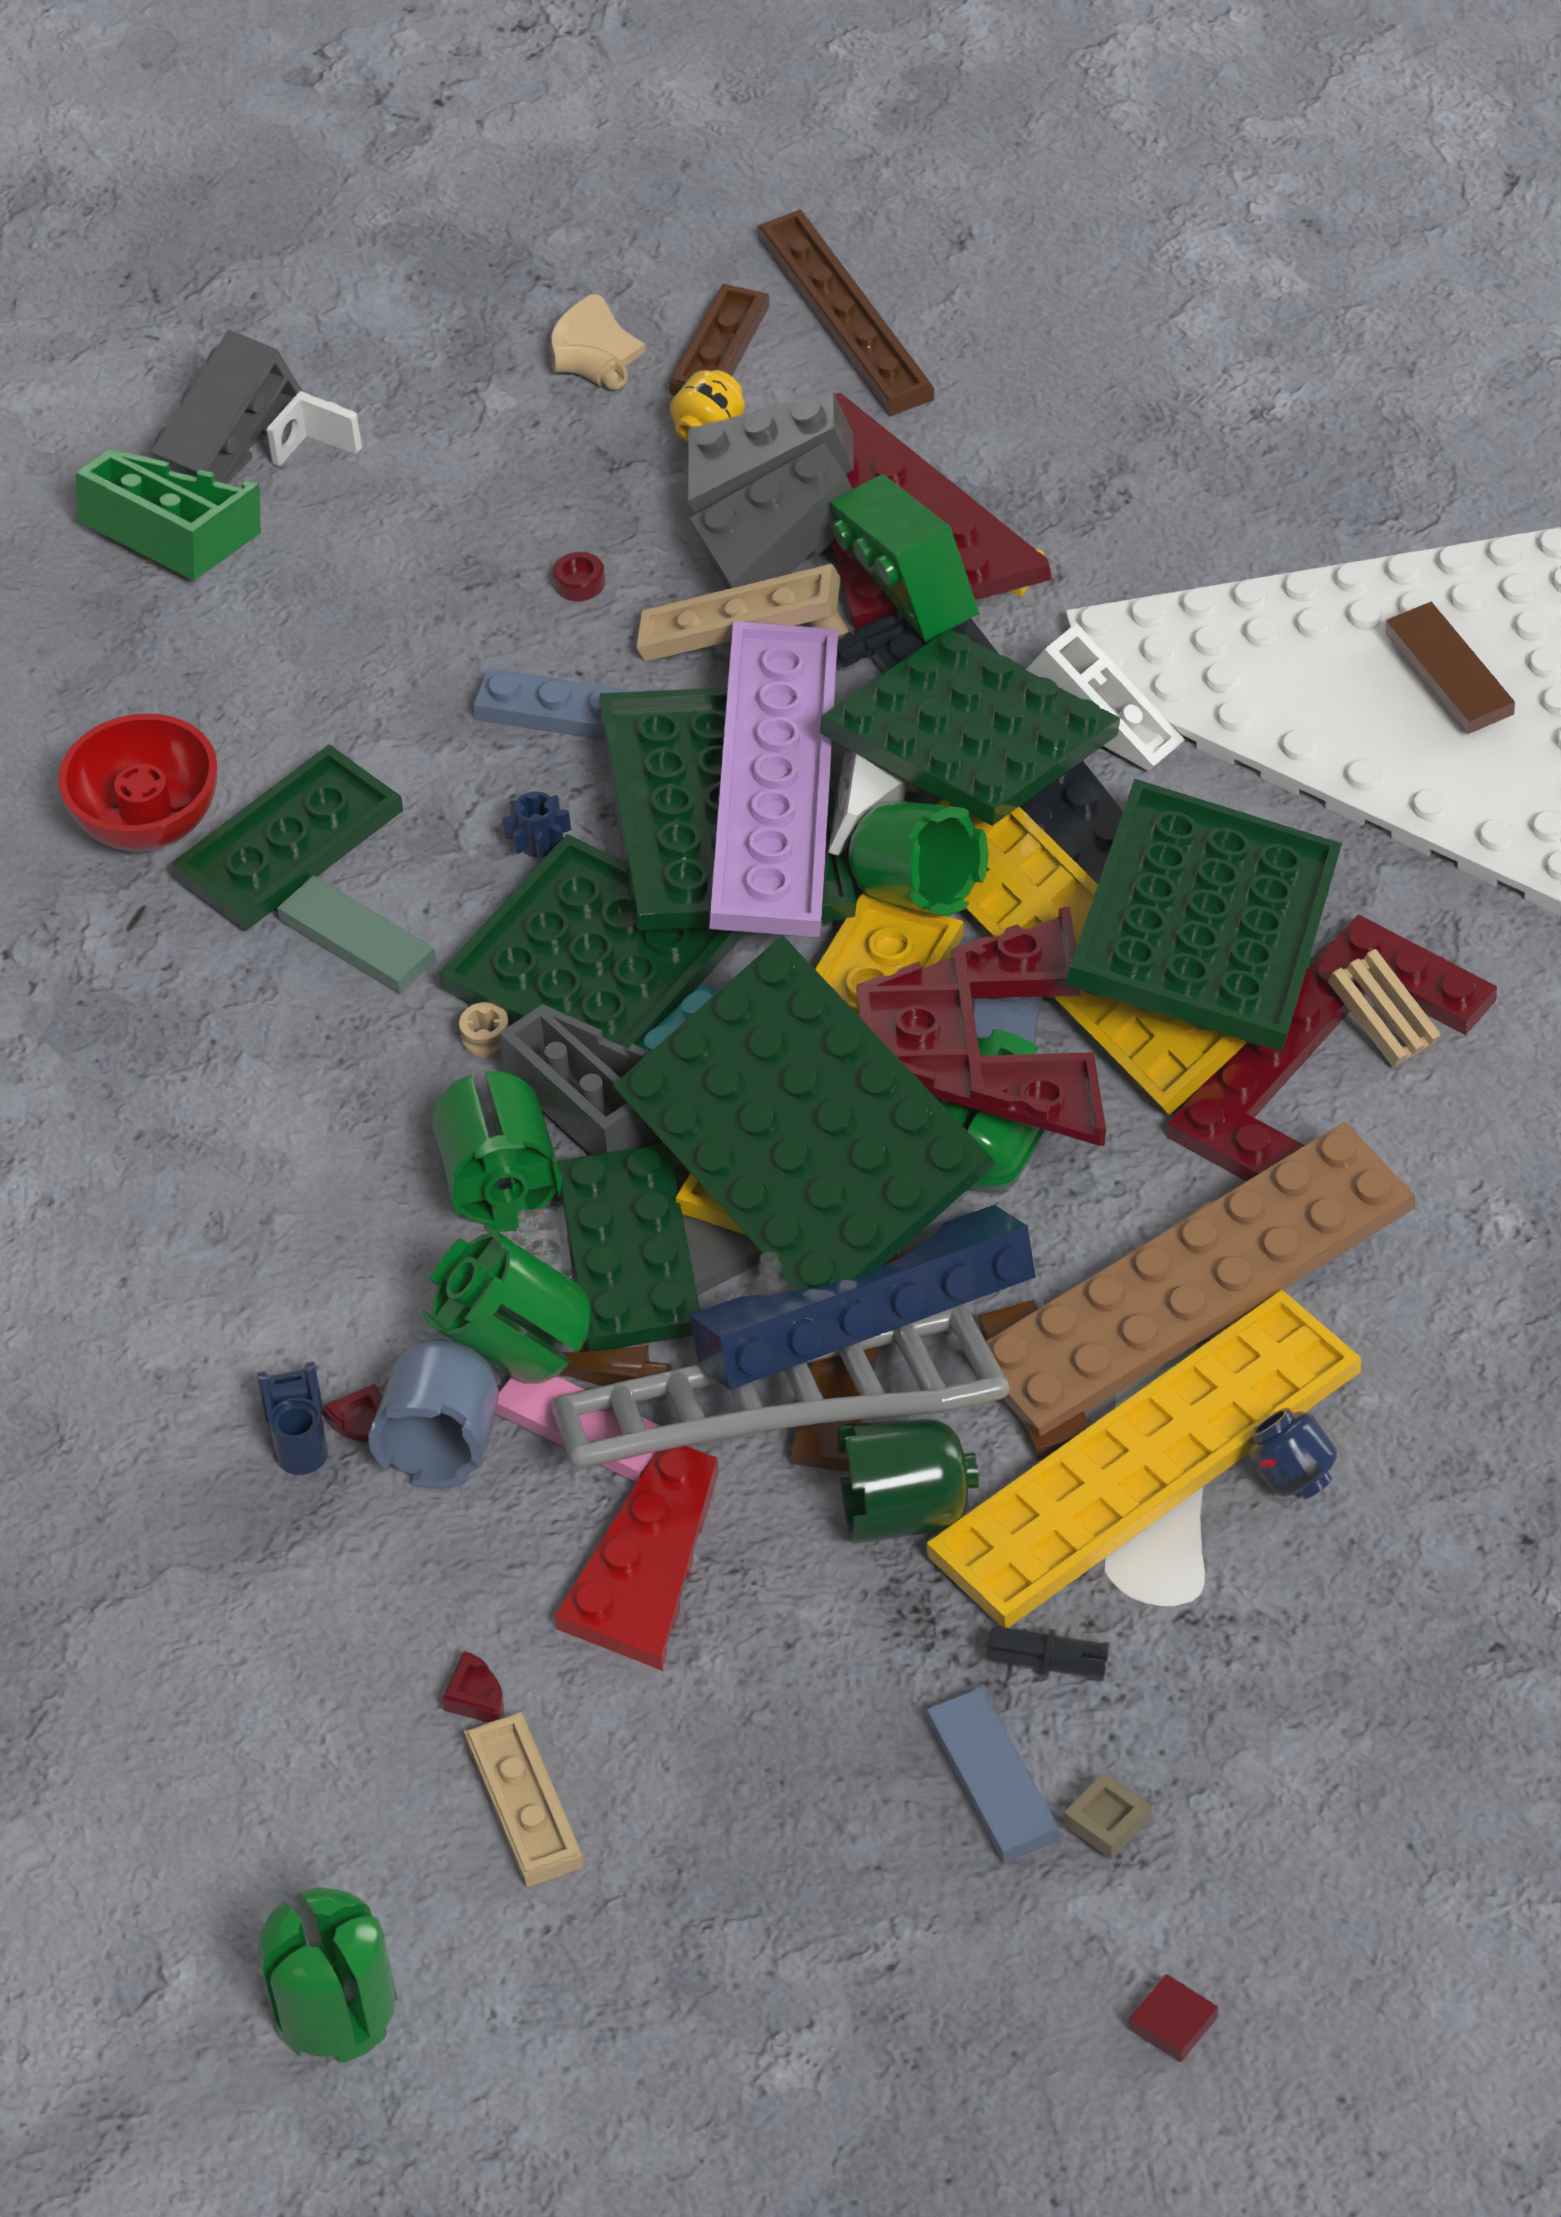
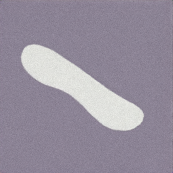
[1105,1345,1205,1606]

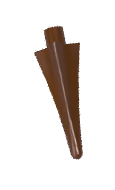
[560,1345,672,1386]

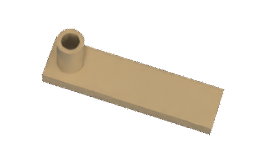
[637,564,850,662]

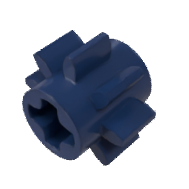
[502,791,571,858]

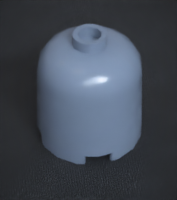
[368,1339,499,1489]

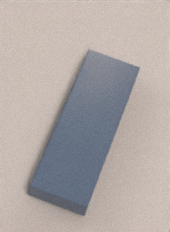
[927,1687,1060,1863]

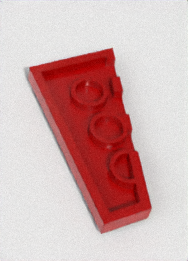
[555,1446,719,1671]

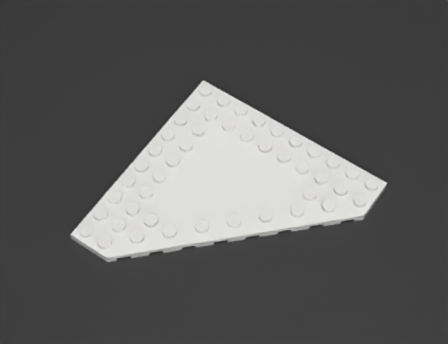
[1066,527,1561,917]

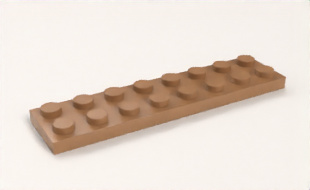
[986,1121,1415,1437]

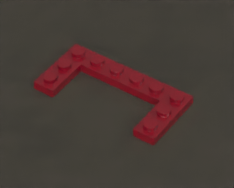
[1167,914,1497,1182]

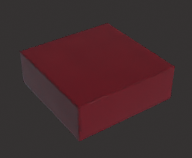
[1129,1974,1218,2062]

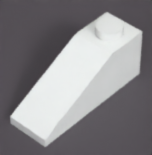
[1026,623,1185,771]
[828,748,919,856]

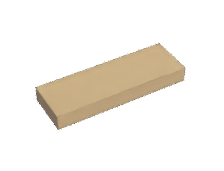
[464,1711,584,1888]

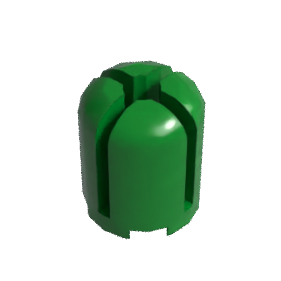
[935,1029,1047,1193]
[432,1071,563,1232]
[423,1226,593,1384]
[257,1887,397,2063]

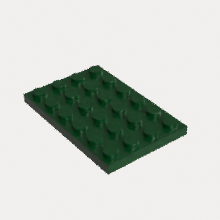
[599,687,856,930]
[1065,778,1342,1052]
[613,935,996,1291]

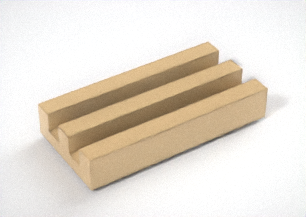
[1328,949,1441,1068]

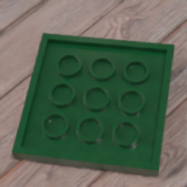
[819,629,1121,826]
[438,834,745,1048]

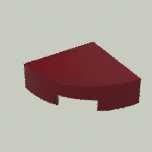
[323,1384,382,1442]
[442,1651,504,1723]

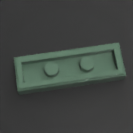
[277,875,436,994]

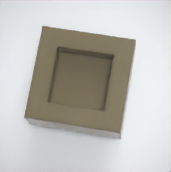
[1064,1772,1151,1860]

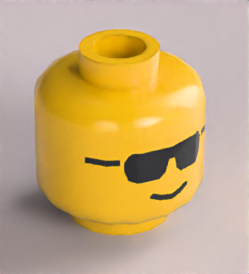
[670,370,745,442]

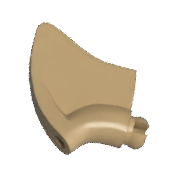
[551,294,646,390]

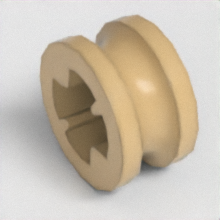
[459,1002,509,1058]

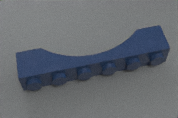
[689,1205,1036,1390]

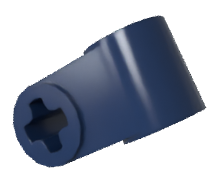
[257,1361,328,1475]

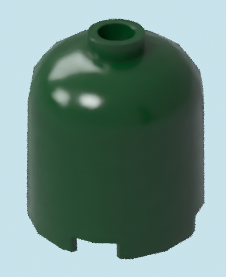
[837,1419,979,1544]

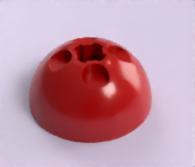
[58,714,218,852]

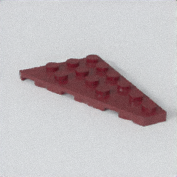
[830,392,1052,629]

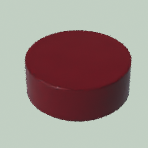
[553,552,605,601]

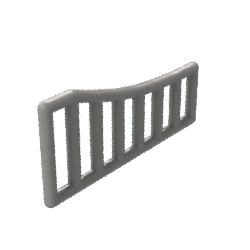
[551,1305,1010,1469]

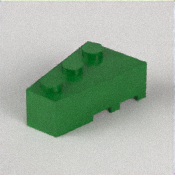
[75,449,261,581]
[829,474,980,642]

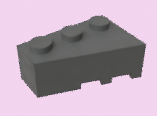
[499,1004,659,1155]

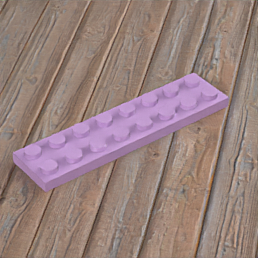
[709,621,838,937]

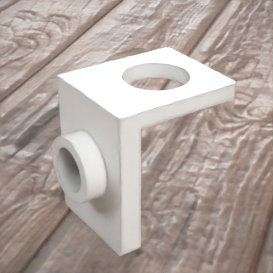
[267,391,362,466]

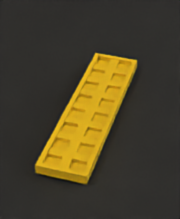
[937,799,1247,1116]
[927,1289,1361,1628]

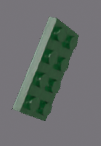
[171,744,403,931]
[557,1144,700,1351]

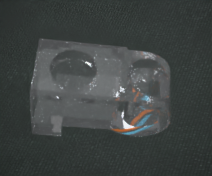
[517,1205,573,1280]

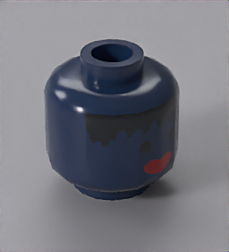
[1249,1408,1337,1499]

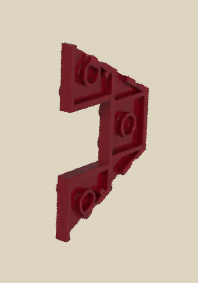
[856,907,1106,1146]

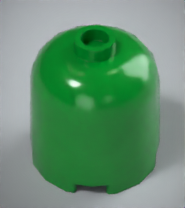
[848,801,989,916]

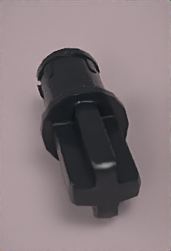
[986,1626,1109,1681]

